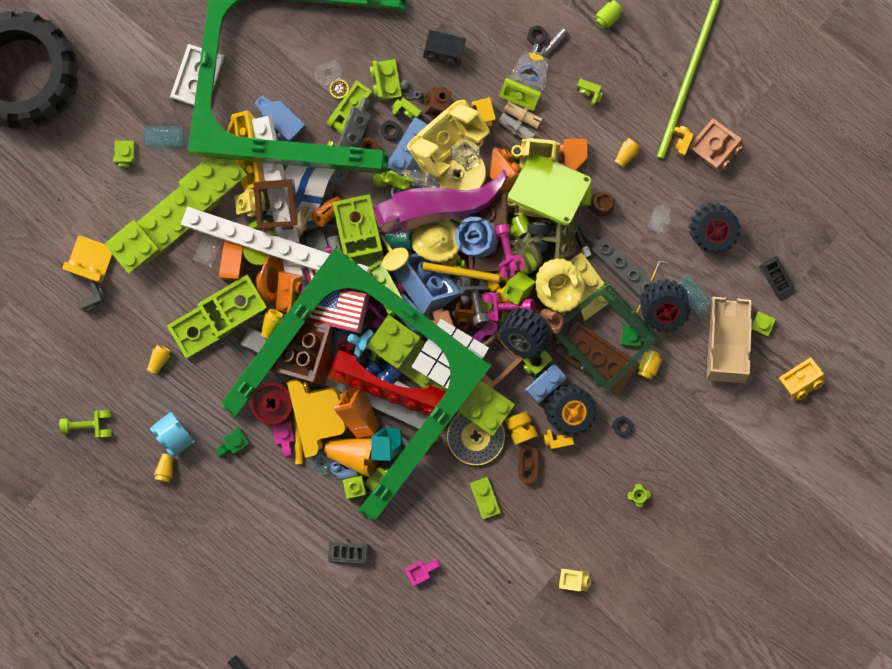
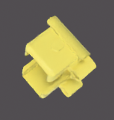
[407,100,490,179]
[508,138,560,218]

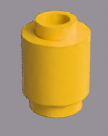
[638,350,663,380]

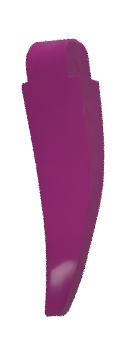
[374,170,508,234]

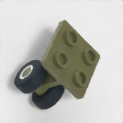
[527,216,578,259]

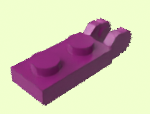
[472,321,499,344]

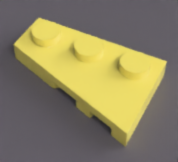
[570,252,616,321]

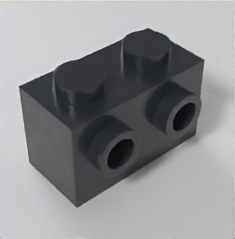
[423,30,466,67]

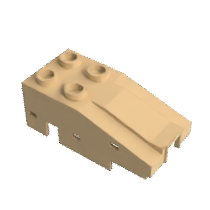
[707,297,752,383]

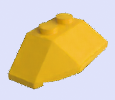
[227,110,265,189]

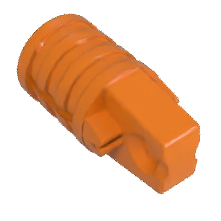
[312,196,341,227]

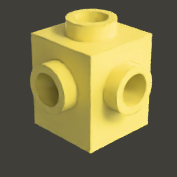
[234,188,266,217]

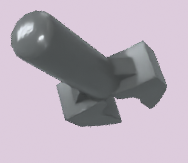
[450,275,470,304]

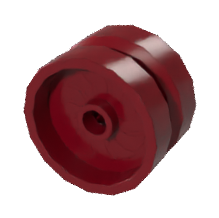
[250,382,293,425]

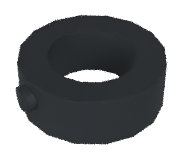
[527,26,547,45]
[381,120,400,141]
[612,416,633,436]

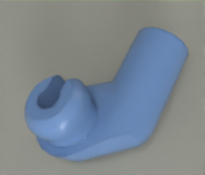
[330,462,358,480]

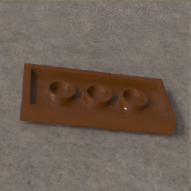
[469,194,508,272]
[555,321,640,396]

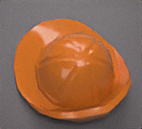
[255,255,285,303]

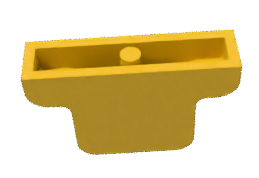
[287,378,347,458]

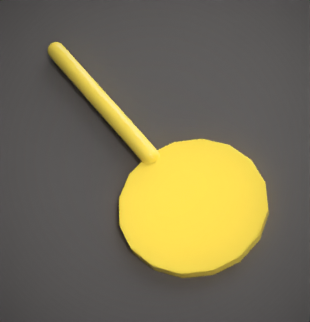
[379,230,409,271]

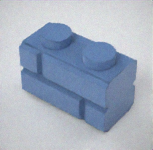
[525,364,567,404]

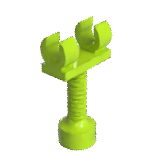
[373,170,415,191]
[59,410,112,438]

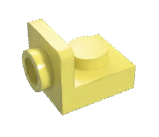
[559,569,591,591]

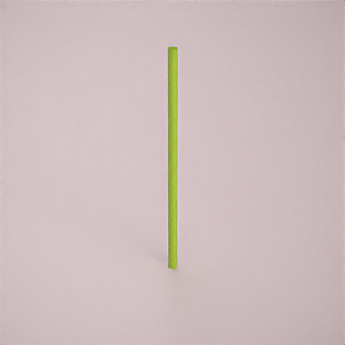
[657,0,721,159]

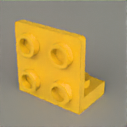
[62,236,112,284]

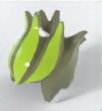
[509,233,542,275]

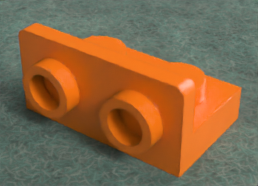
[276,271,303,312]

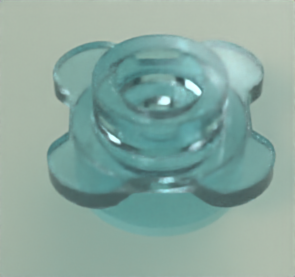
[310,452,333,475]

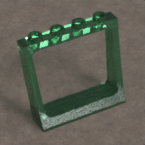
[553,282,660,392]

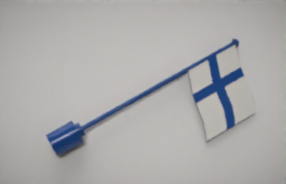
[263,165,412,245]

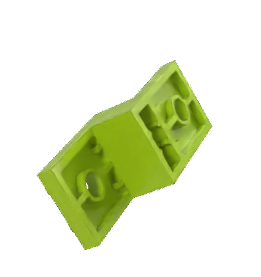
[332,194,384,295]
[167,275,267,359]

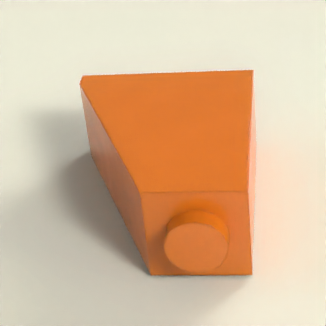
[219,240,244,282]
[334,388,379,439]

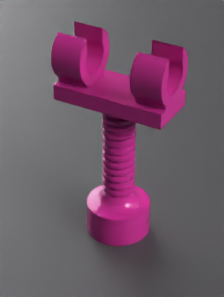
[494,224,525,279]
[365,281,406,330]
[483,292,535,321]

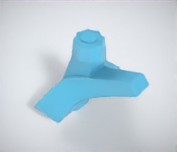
[348,329,374,358]

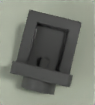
[77,283,105,312]

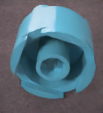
[150,412,195,458]

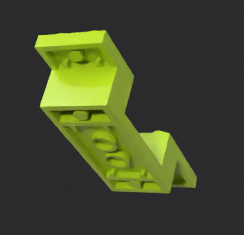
[104,158,248,274]
[366,315,515,436]

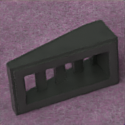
[759,256,795,299]
[328,542,368,564]

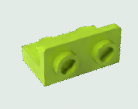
[370,59,402,101]

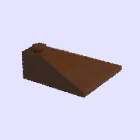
[271,313,332,386]

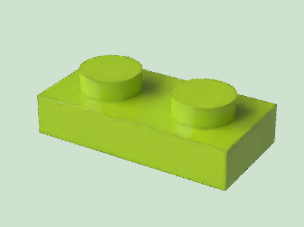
[499,78,541,111]
[469,477,501,519]

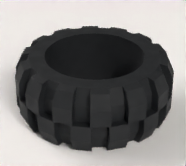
[0,11,79,130]

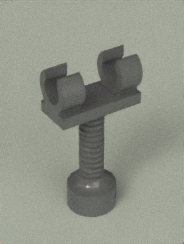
[458,277,489,327]

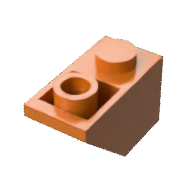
[560,139,587,171]
[490,147,522,193]

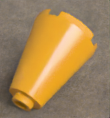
[324,439,378,477]

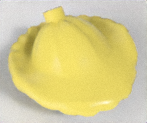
[410,219,460,262]
[535,258,585,312]

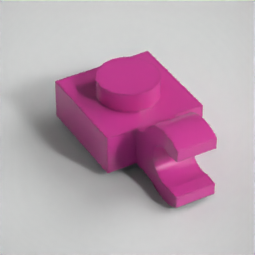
[272,422,295,457]
[404,559,440,586]

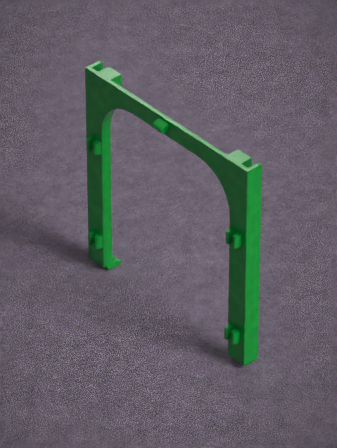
[188,0,407,174]
[222,248,492,520]

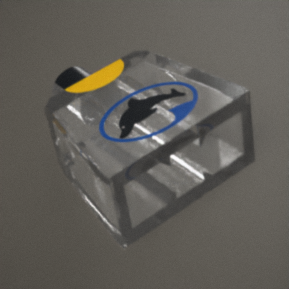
[510,44,549,92]

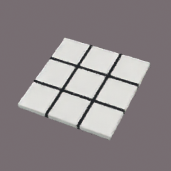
[412,319,489,389]

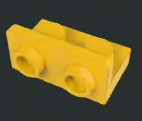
[779,357,825,402]

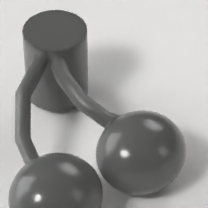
[395,80,423,100]

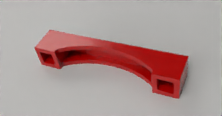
[328,350,446,417]

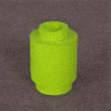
[595,0,623,29]

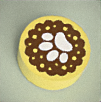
[330,79,349,99]

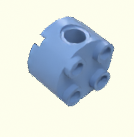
[455,217,499,258]

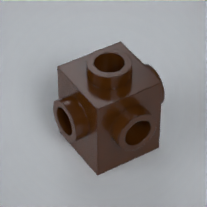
[424,86,453,117]
[451,298,476,330]

